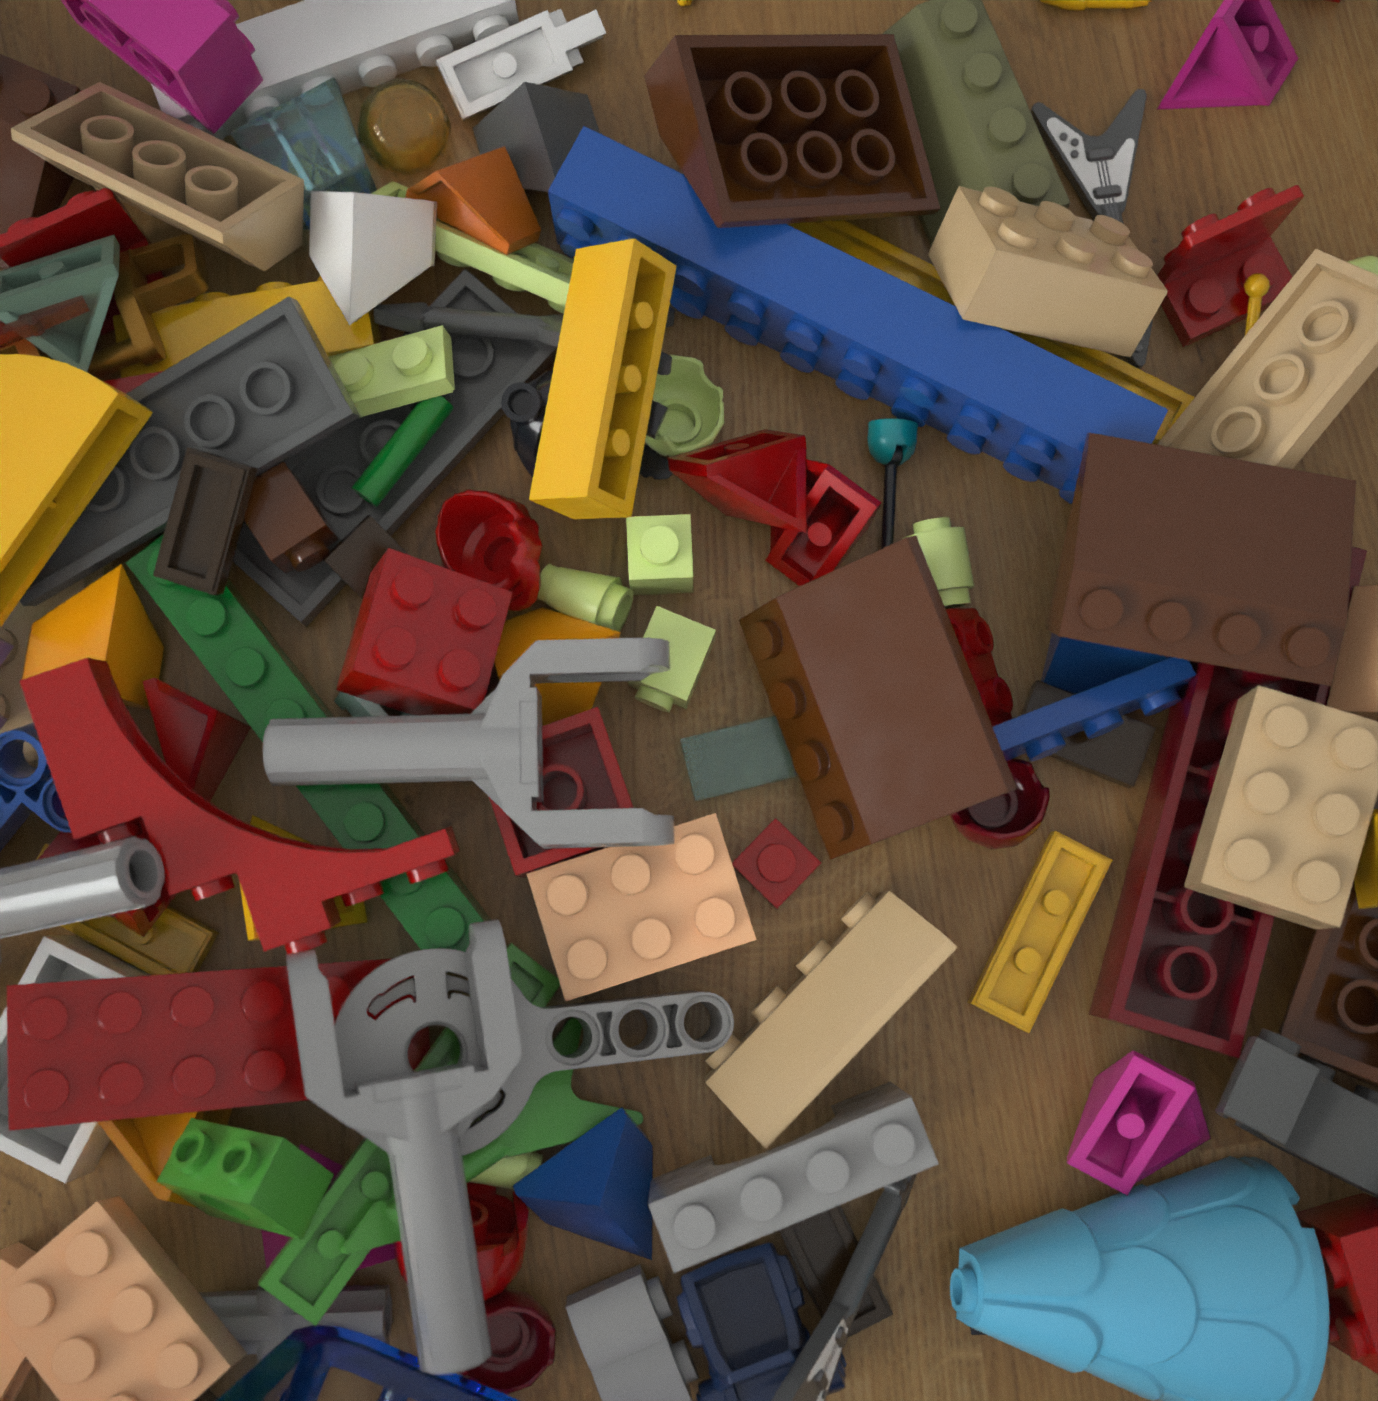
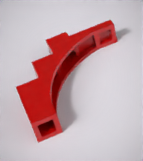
[19,658,460,954]

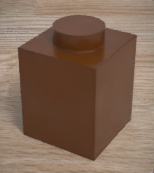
[244,461,339,574]

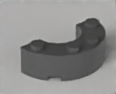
[1215,1028,1378,1198]

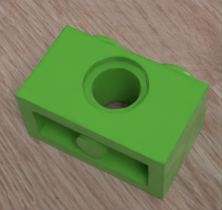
[157,1118,334,1240]

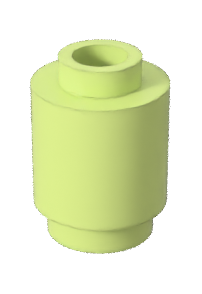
[902,517,975,609]

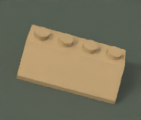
[11,82,304,272]
[704,891,958,1149]

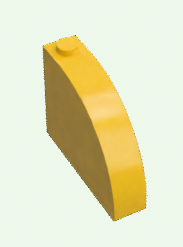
[0,354,153,627]

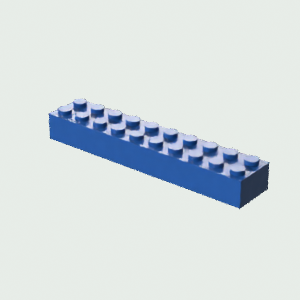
[548,126,1168,504]

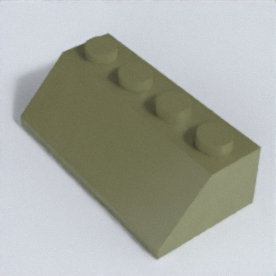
[883,0,1070,246]

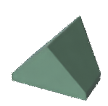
[0,235,120,372]

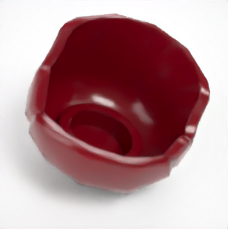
[950,759,1050,850]
[460,1288,556,1395]

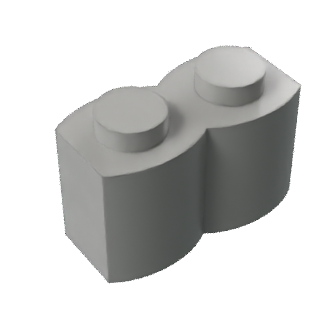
[566,1264,699,1401]

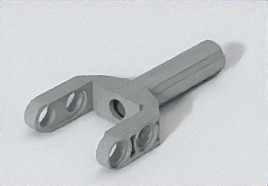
[263,638,674,849]
[0,836,164,964]
[286,919,523,1375]

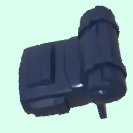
[676,1242,847,1401]

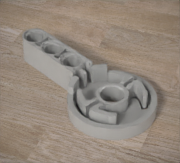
[334,949,734,1156]

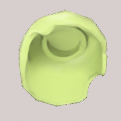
[645,354,725,457]

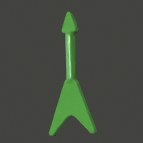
[342,1017,643,1255]

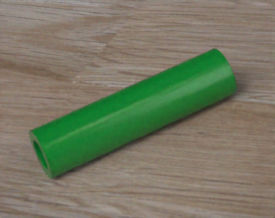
[351,396,454,508]

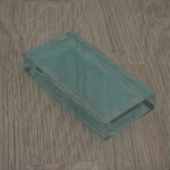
[680,716,799,802]

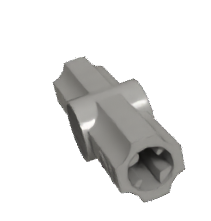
[198,1284,392,1363]

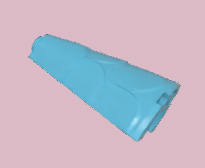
[950,1156,1329,1401]

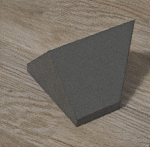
[473,82,600,192]

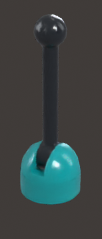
[867,418,918,550]

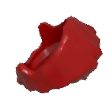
[435,489,543,611]

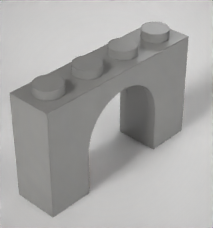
[648,1081,939,1273]

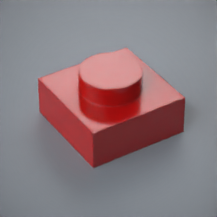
[732,818,821,909]

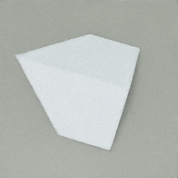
[309,191,437,326]

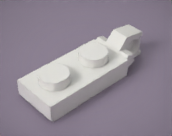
[436,9,606,121]

